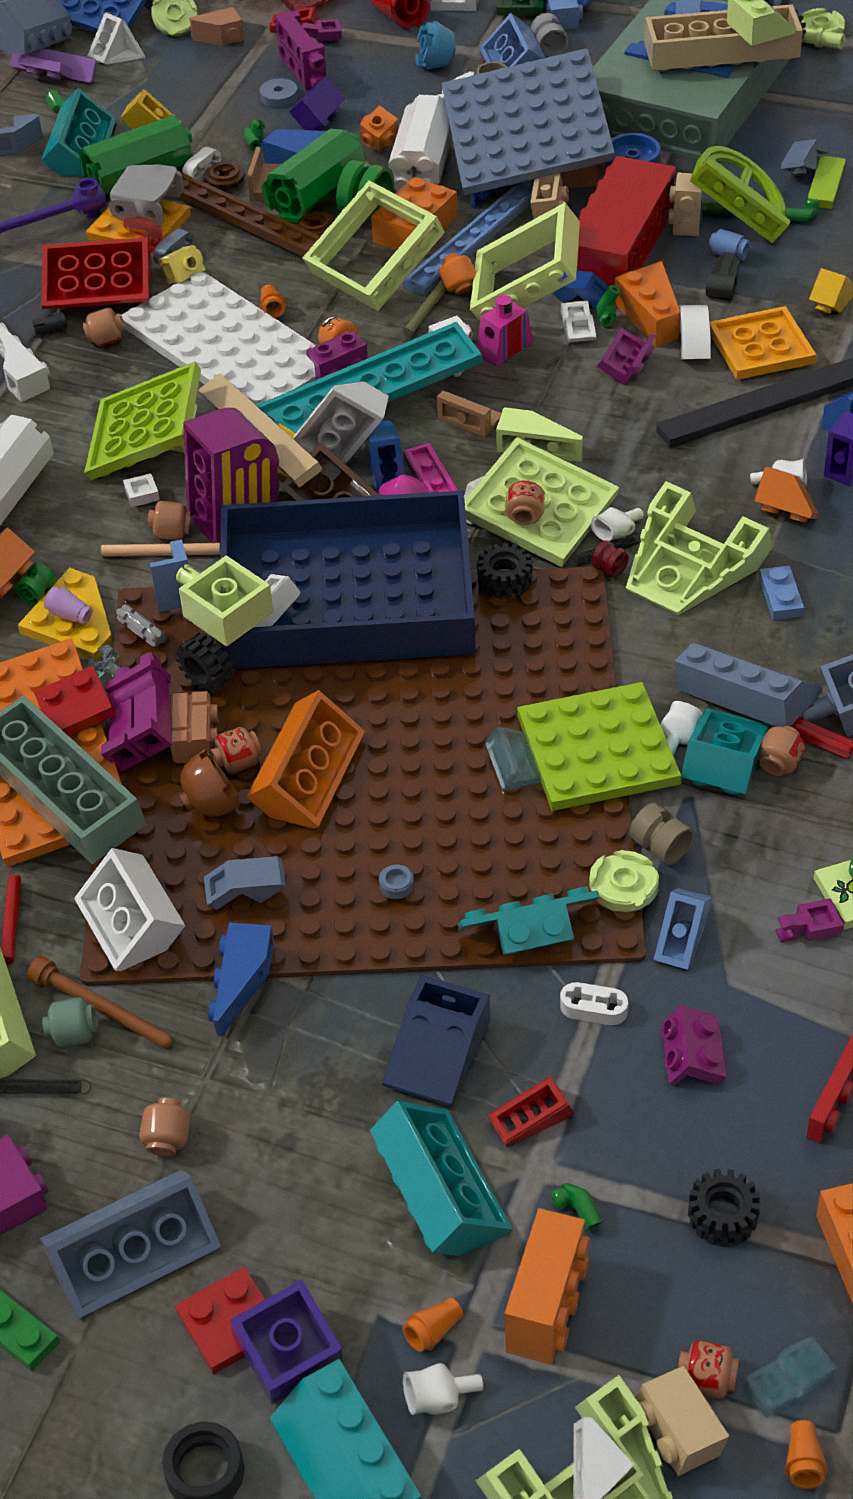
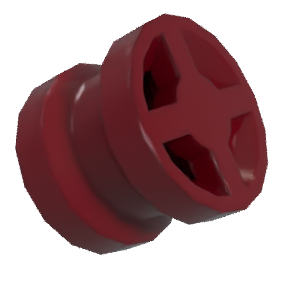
[591,540,629,578]

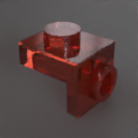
[123,215,163,254]

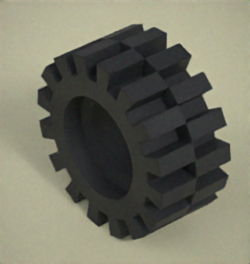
[477,543,532,599]
[175,632,234,694]
[688,1169,760,1247]

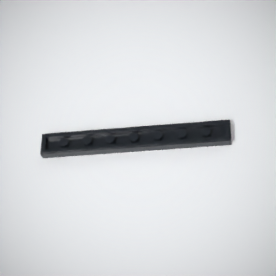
[656,357,853,447]

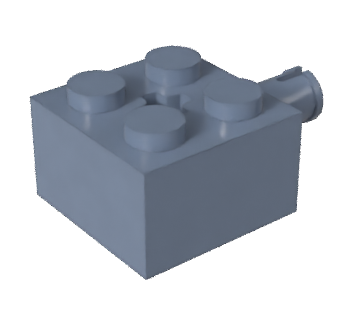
[803,655,853,737]

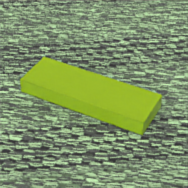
[807,156,846,209]

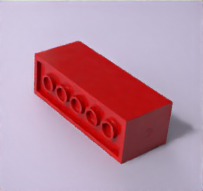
[577,156,676,286]

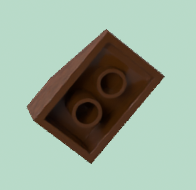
[281,442,380,501]

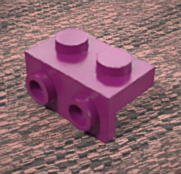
[597,327,656,385]
[306,331,368,380]
[661,1004,726,1085]

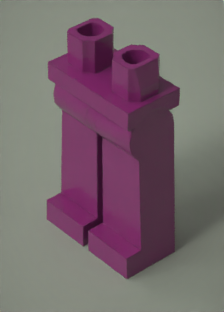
[275,10,326,91]
[101,652,172,772]

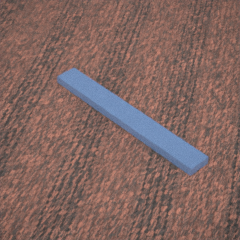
[403,180,534,296]

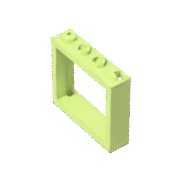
[303,180,445,311]
[470,203,580,321]

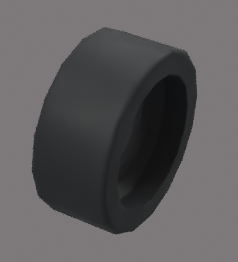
[162,1421,245,1499]

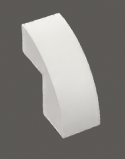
[679,305,711,360]

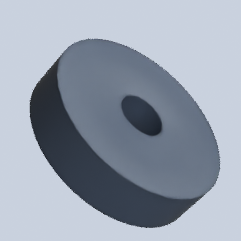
[259,78,298,108]

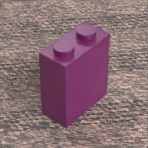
[0,1135,49,1235]

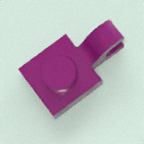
[302,19,342,42]
[776,898,844,942]

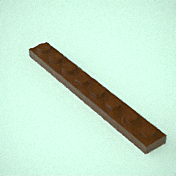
[172,170,321,257]

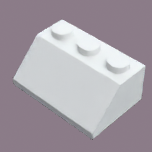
[292,382,389,464]
[74,848,185,971]

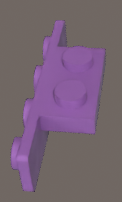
[10,48,98,84]

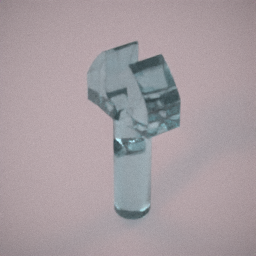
[88,645,121,678]

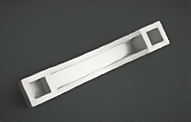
[0,323,50,402]

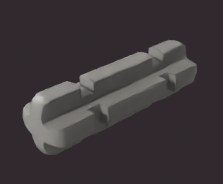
[116,605,165,647]

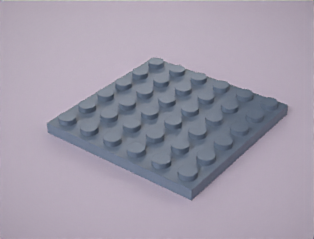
[441,48,615,195]

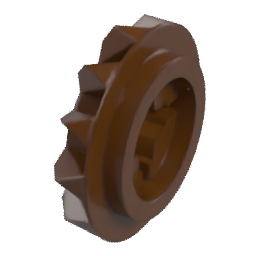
[205,161,245,190]
[294,211,335,236]

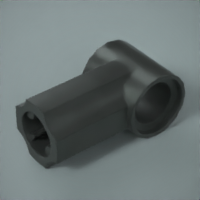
[706,252,740,299]

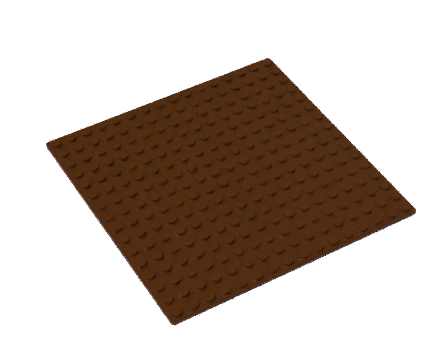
[80,566,646,986]

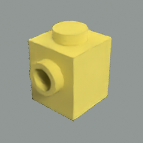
[158,245,206,284]

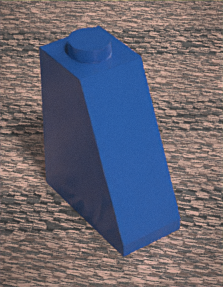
[262,129,326,164]
[364,420,404,493]

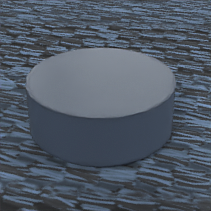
[379,865,414,899]

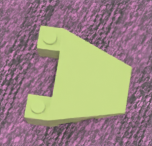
[626,482,773,616]
[475,1375,673,1499]

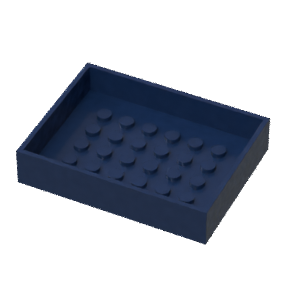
[220,490,476,669]

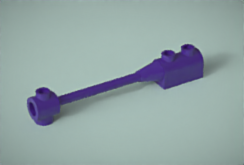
[0,178,107,233]

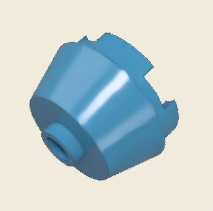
[415,21,456,70]

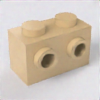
[530,173,569,219]
[669,173,703,236]
[636,1365,729,1476]

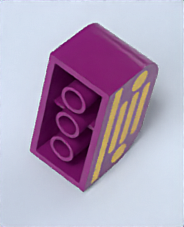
[183,407,280,543]

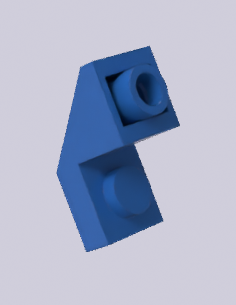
[552,271,609,311]

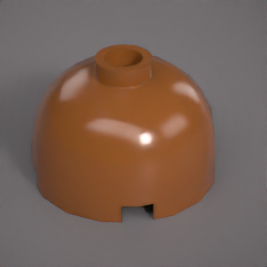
[179,749,243,817]

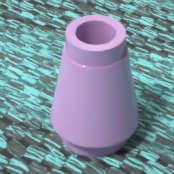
[44,586,93,625]

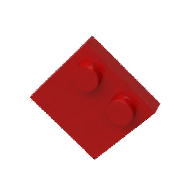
[34,665,115,736]
[174,1267,265,1375]

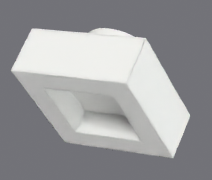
[123,474,160,507]

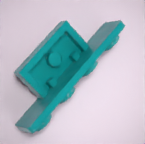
[458,887,599,955]

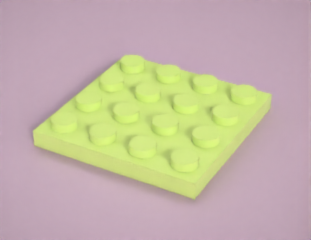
[465,438,619,567]

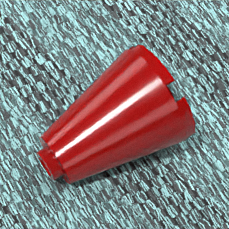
[370,0,430,29]

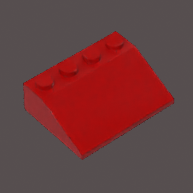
[41,237,152,310]

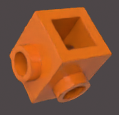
[360,105,399,152]

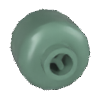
[42,997,99,1048]

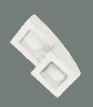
[561,301,596,342]

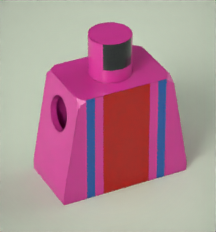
[477,295,533,367]

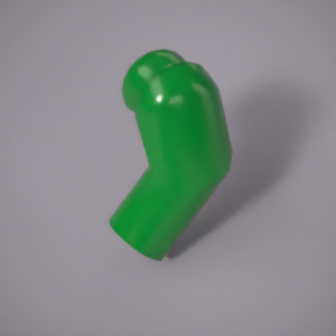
[243,119,265,151]

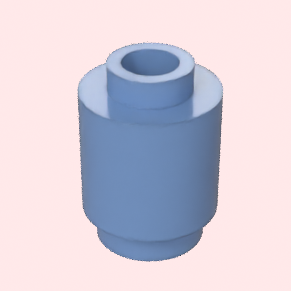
[709,229,750,261]

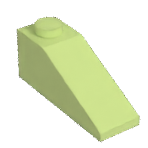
[496,407,583,462]

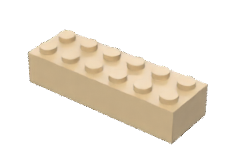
[644,4,803,71]

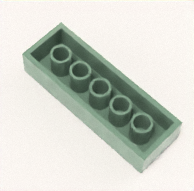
[0,695,147,864]

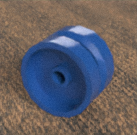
[604,133,661,176]

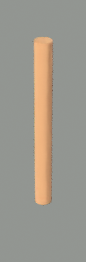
[101,543,221,557]

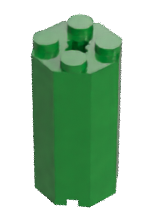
[79,115,194,198]
[261,129,365,223]

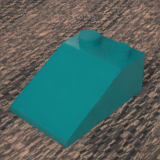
[681,708,770,794]

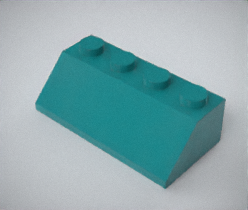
[41,88,117,176]
[370,1101,513,1256]
[270,1359,422,1499]

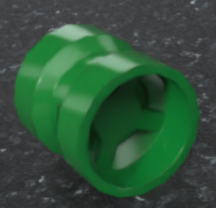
[15,563,57,605]

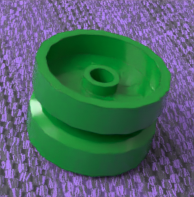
[336,159,394,223]

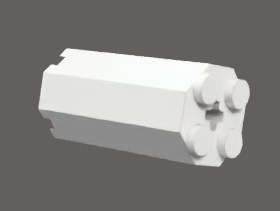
[388,95,452,191]
[0,415,54,525]

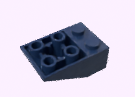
[382,975,491,1107]

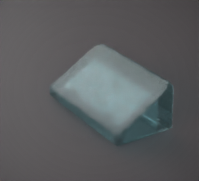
[486,726,541,789]

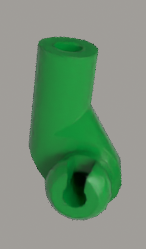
[46,89,66,112]
[785,199,820,222]
[597,285,621,328]
[551,1183,603,1230]

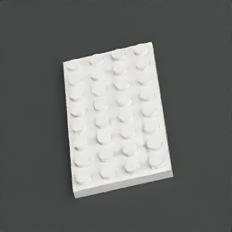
[122,271,316,405]

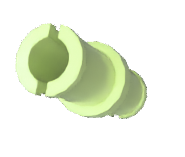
[802,28,845,50]

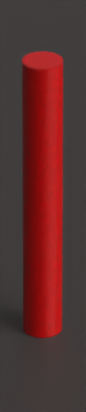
[1,874,21,965]

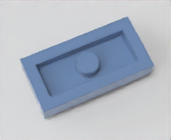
[759,565,804,620]

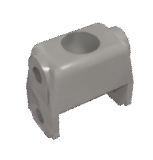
[109,165,184,230]

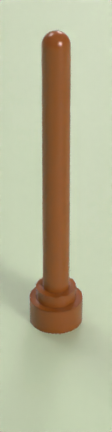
[27,956,174,1048]

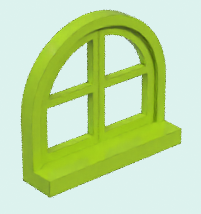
[690,146,790,243]

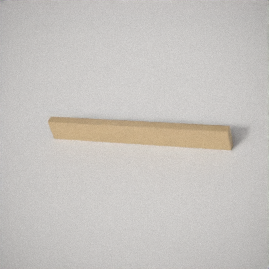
[198,373,322,487]

